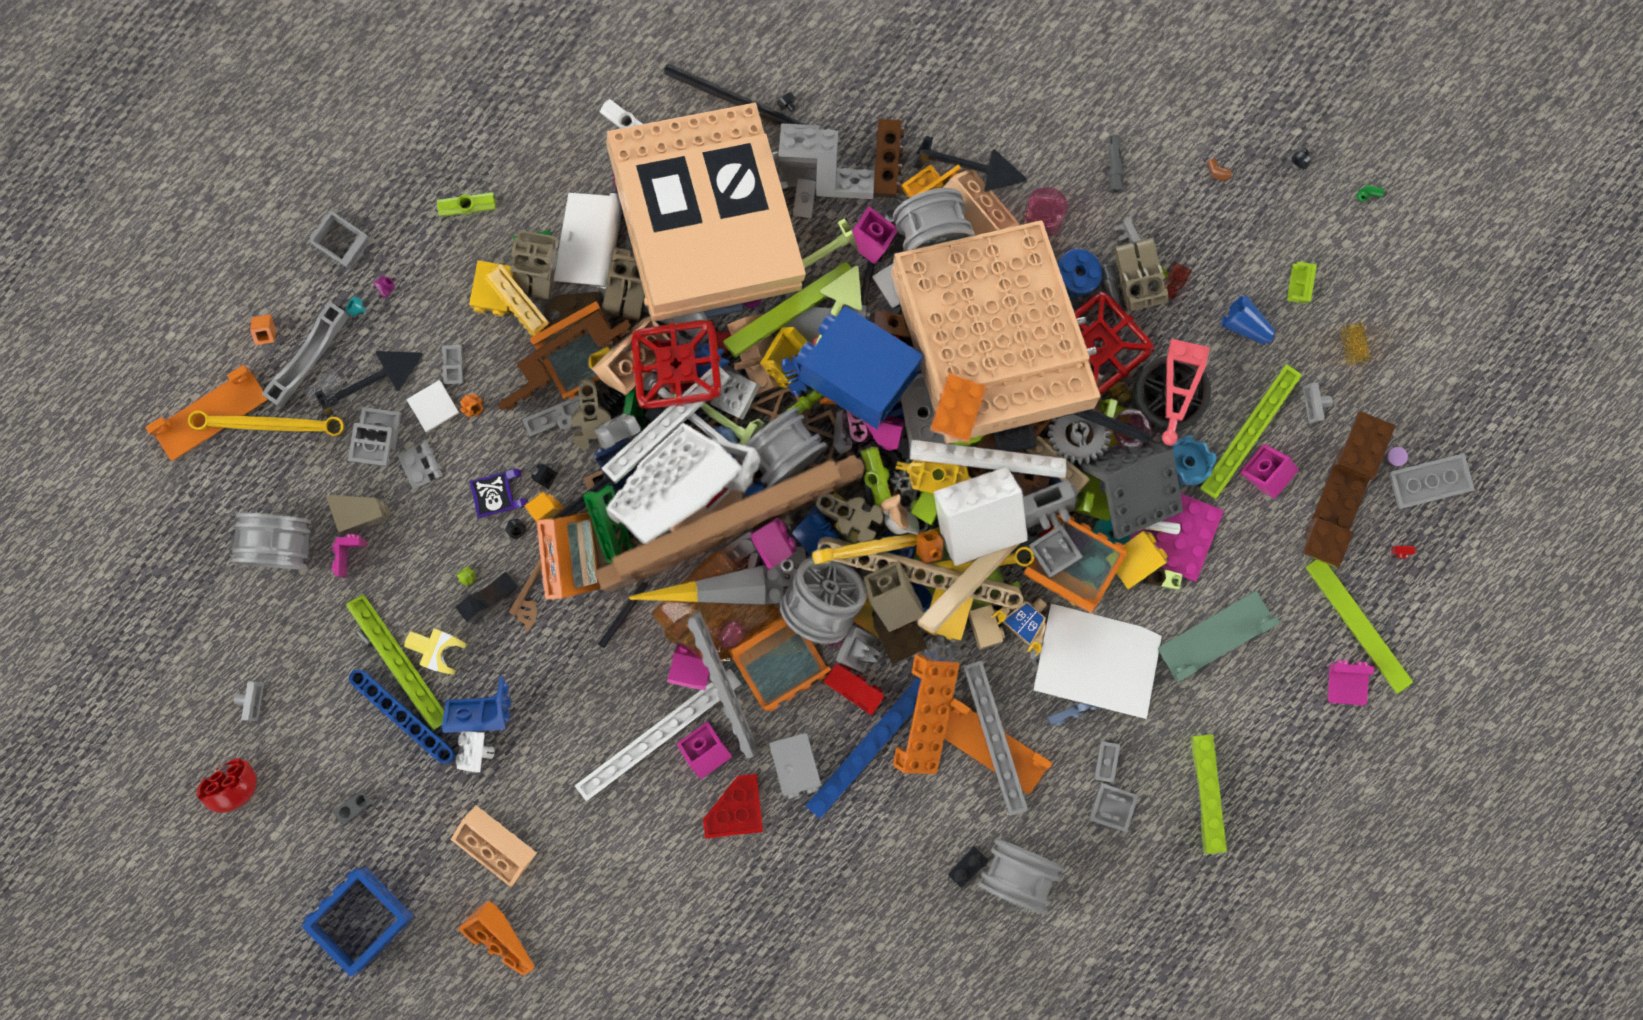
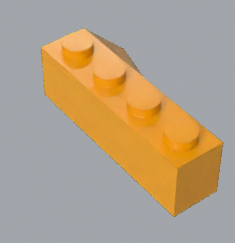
[525,492,564,522]

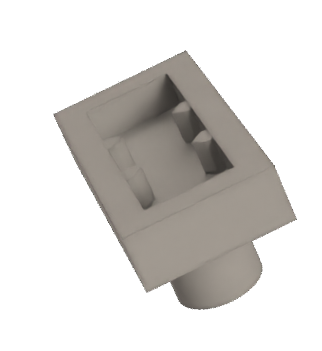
[1303,382,1333,424]
[234,681,264,721]

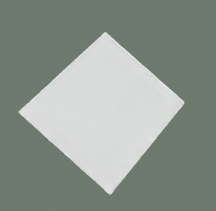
[1034,604,1162,719]

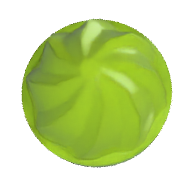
[456,566,476,586]

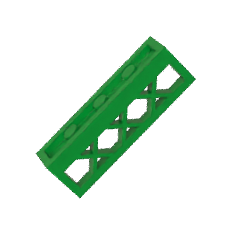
[583,485,633,563]

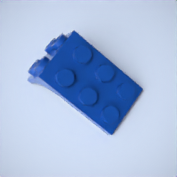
[442,676,511,733]

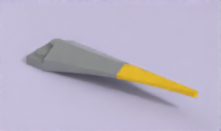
[629,564,784,604]

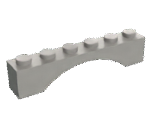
[262,301,349,408]

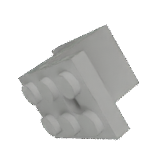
[779,127,874,199]

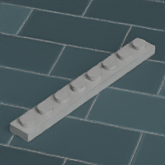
[688,611,758,758]
[963,660,1028,816]

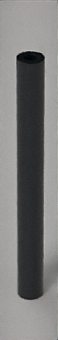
[598,581,649,648]

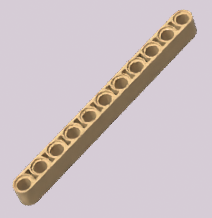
[817,537,1023,608]

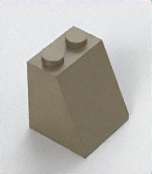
[326,495,391,535]
[864,561,924,632]

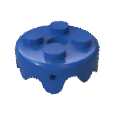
[1057,249,1102,299]

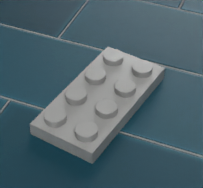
[1389,453,1475,509]

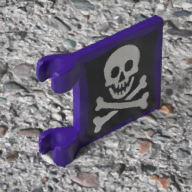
[469,469,528,518]

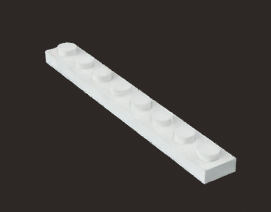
[602,366,730,483]
[910,440,1066,478]

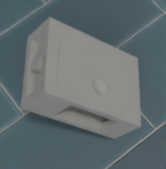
[1023,480,1078,530]
[769,733,821,799]

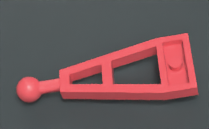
[1162,339,1210,446]

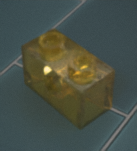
[1340,322,1371,366]

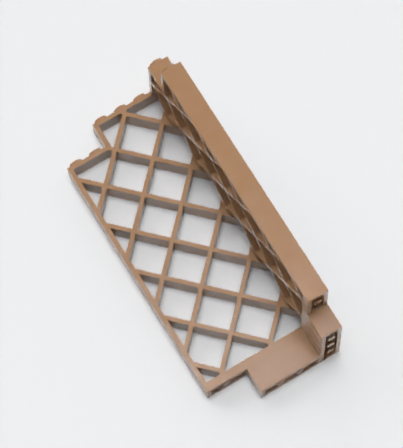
[583,387,865,594]

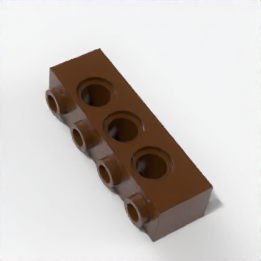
[873,119,905,198]
[872,311,914,347]

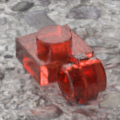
[1166,262,1192,299]

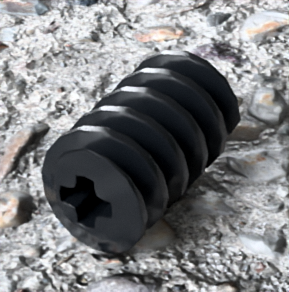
[598,386,636,413]

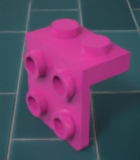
[332,534,367,578]
[1328,660,1374,705]

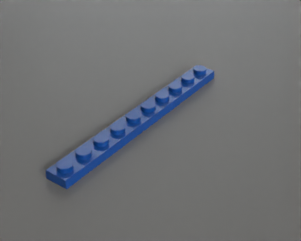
[806,677,921,819]

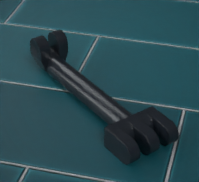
[861,254,883,307]

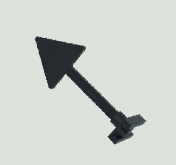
[914,136,1026,192]
[315,351,422,418]

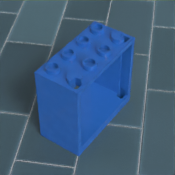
[301,867,415,977]

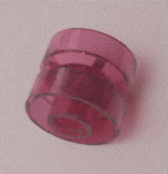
[1023,187,1068,237]

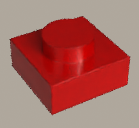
[1391,546,1415,559]

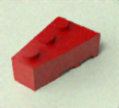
[823,663,884,715]

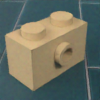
[968,604,1005,651]

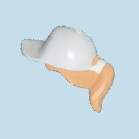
[880,494,919,535]

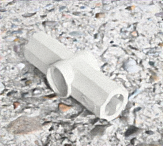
[600,99,642,129]

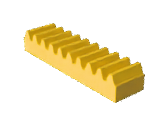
[485,264,549,336]

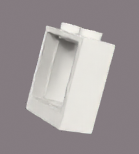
[712,438,760,492]

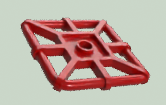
[1074,292,1154,395]
[631,320,721,409]

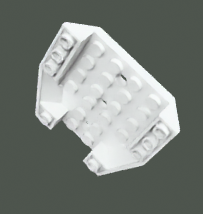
[606,423,742,544]

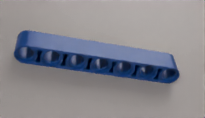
[349,670,456,764]

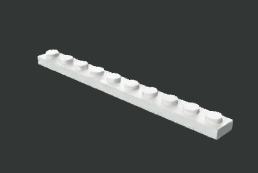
[575,669,742,801]

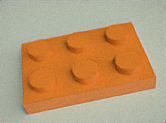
[930,373,986,443]

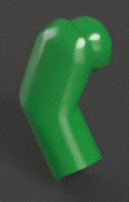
[1357,185,1385,202]

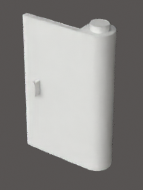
[553,193,623,289]

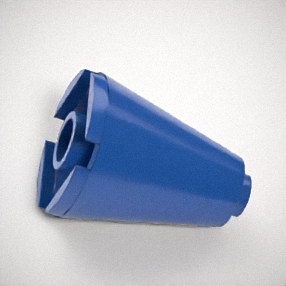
[1221,295,1275,345]

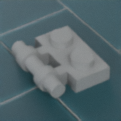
[397,442,443,490]

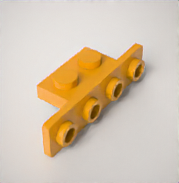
[900,164,961,198]

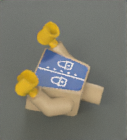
[991,598,1047,656]

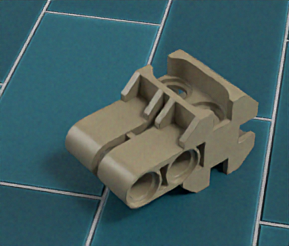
[510,230,558,301]
[1114,238,1168,311]
[602,248,646,321]
[571,378,611,450]
[817,493,883,543]

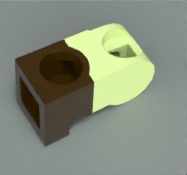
[1143,568,1182,590]

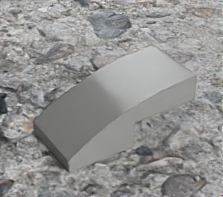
[442,344,464,384]

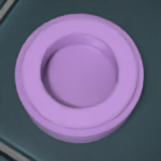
[1387,447,1408,467]

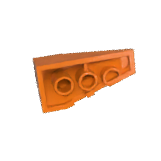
[458,900,535,976]

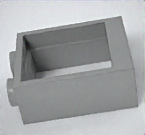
[309,211,372,270]

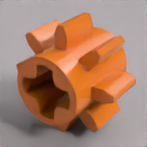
[460,393,484,418]

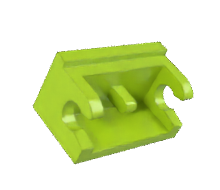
[1287,262,1317,304]

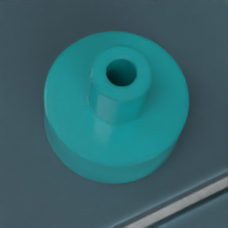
[346,296,366,317]

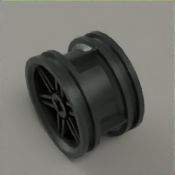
[1131,356,1211,434]

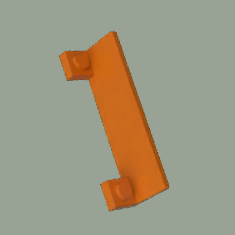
[145,365,269,461]
[893,654,960,774]
[944,698,1053,795]

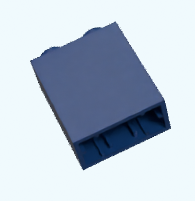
[796,306,924,429]

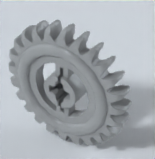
[1047,408,1111,465]

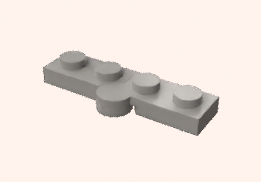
[522,390,599,437]

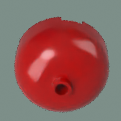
[196,758,257,813]

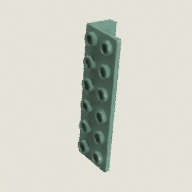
[1158,591,1280,682]

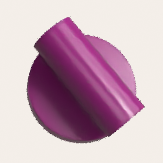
[373,276,395,299]

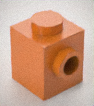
[250,314,276,345]
[916,530,943,563]

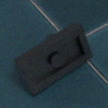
[947,846,988,888]

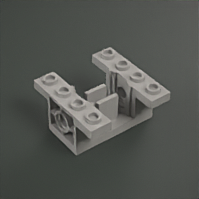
[897,374,951,459]

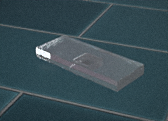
[303,369,343,404]

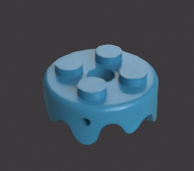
[1170,435,1216,485]

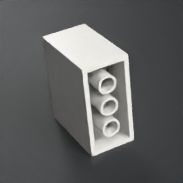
[934,467,1028,566]

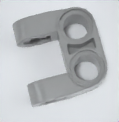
[594,414,641,449]

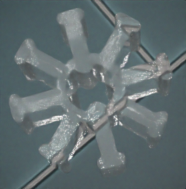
[923,635,963,664]

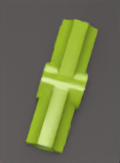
[437,193,496,217]
[861,447,891,507]

